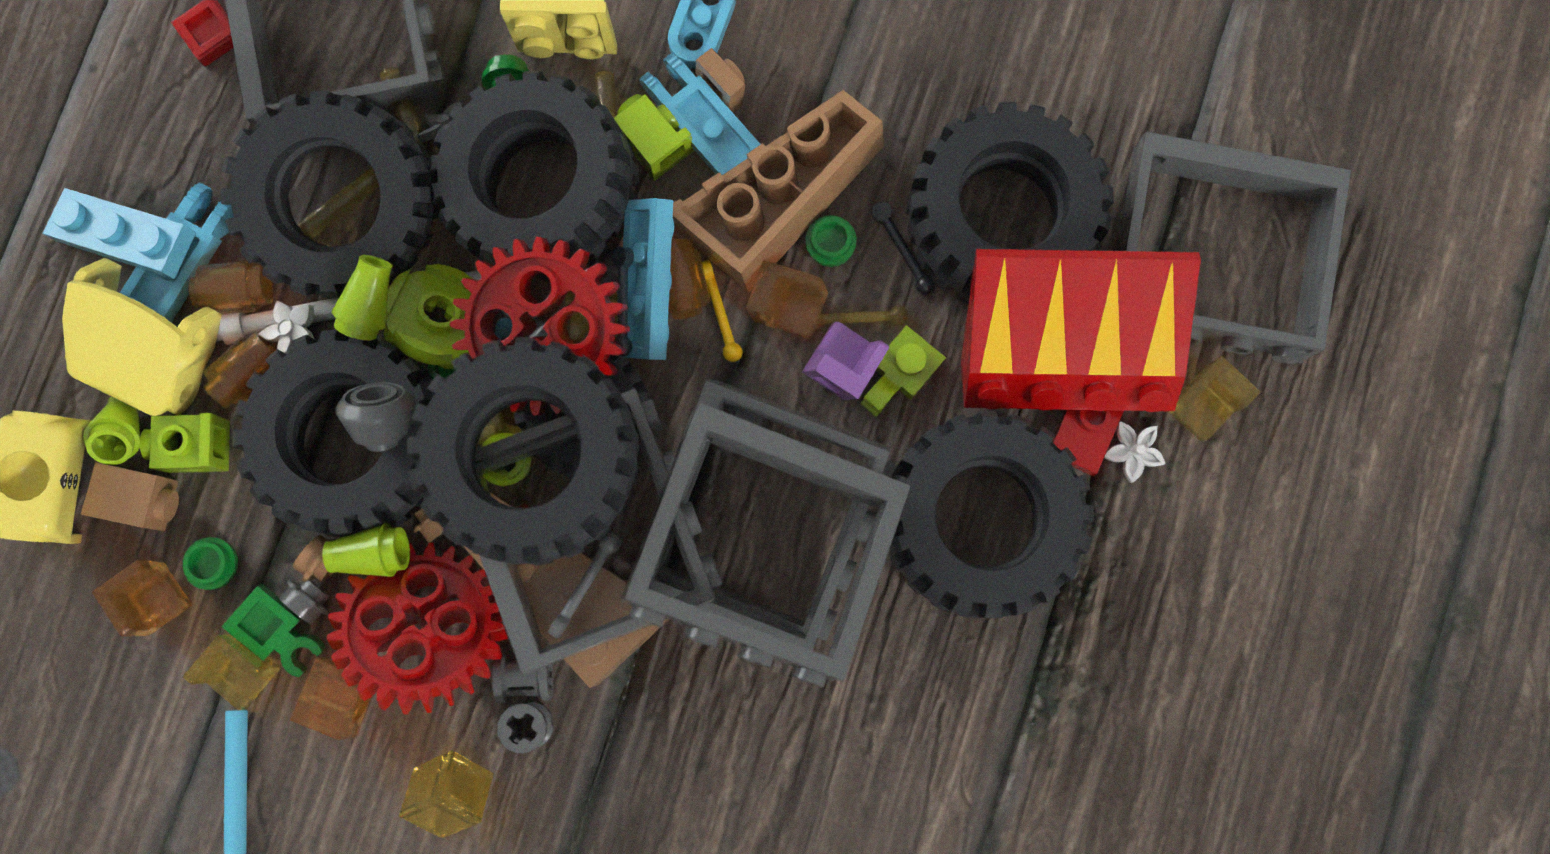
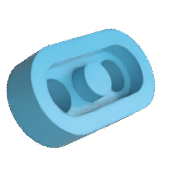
[668,0,736,69]

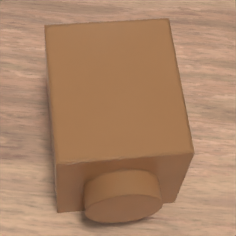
[81,462,179,531]

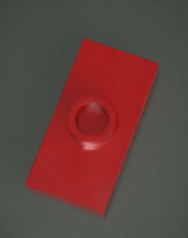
[1052,410,1124,476]

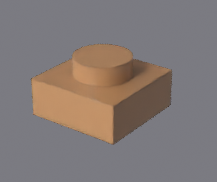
[695,48,745,113]

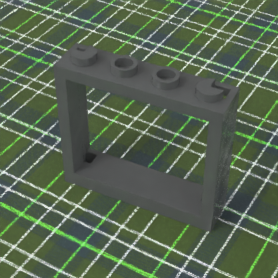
[225,0,445,127]
[1116,132,1351,364]
[648,378,896,650]
[475,389,722,673]
[620,402,910,688]

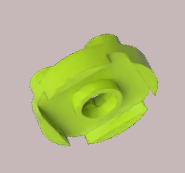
[384,264,473,369]

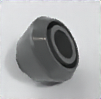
[336,382,415,451]

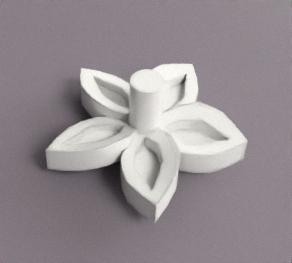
[258,301,314,354]
[1104,421,1165,483]

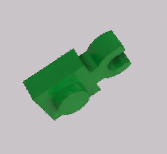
[221,583,326,677]

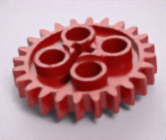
[450,237,630,416]
[327,542,508,715]

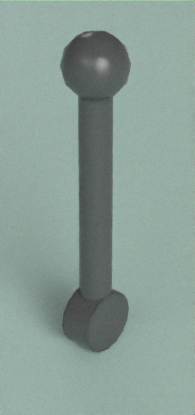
[548,531,621,639]

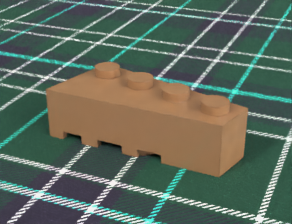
[673,90,884,293]
[463,492,668,688]

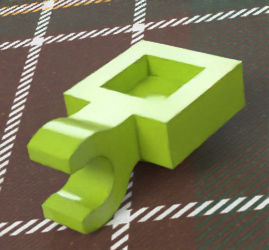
[861,325,946,417]

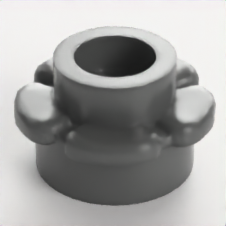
[279,579,330,625]

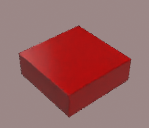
[171,0,234,67]

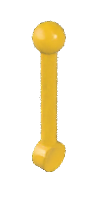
[700,259,743,362]

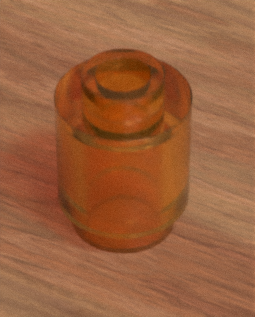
[668,239,710,319]
[189,260,274,315]
[203,332,276,408]

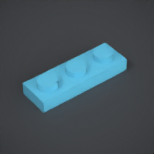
[42,188,196,279]
[618,198,674,360]

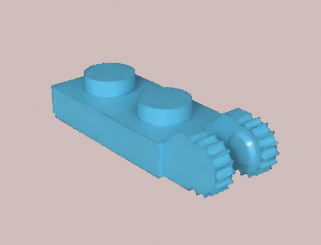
[639,53,761,175]
[120,183,234,323]

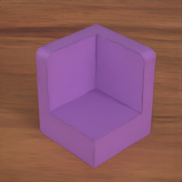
[802,322,889,400]

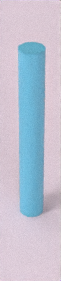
[224,710,248,854]

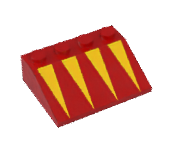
[961,249,1201,412]

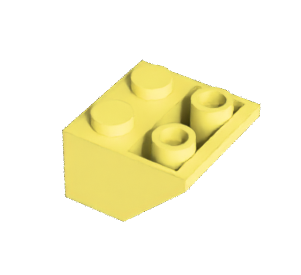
[500,0,617,59]

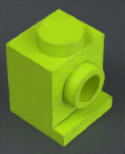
[614,94,694,181]
[140,413,230,473]

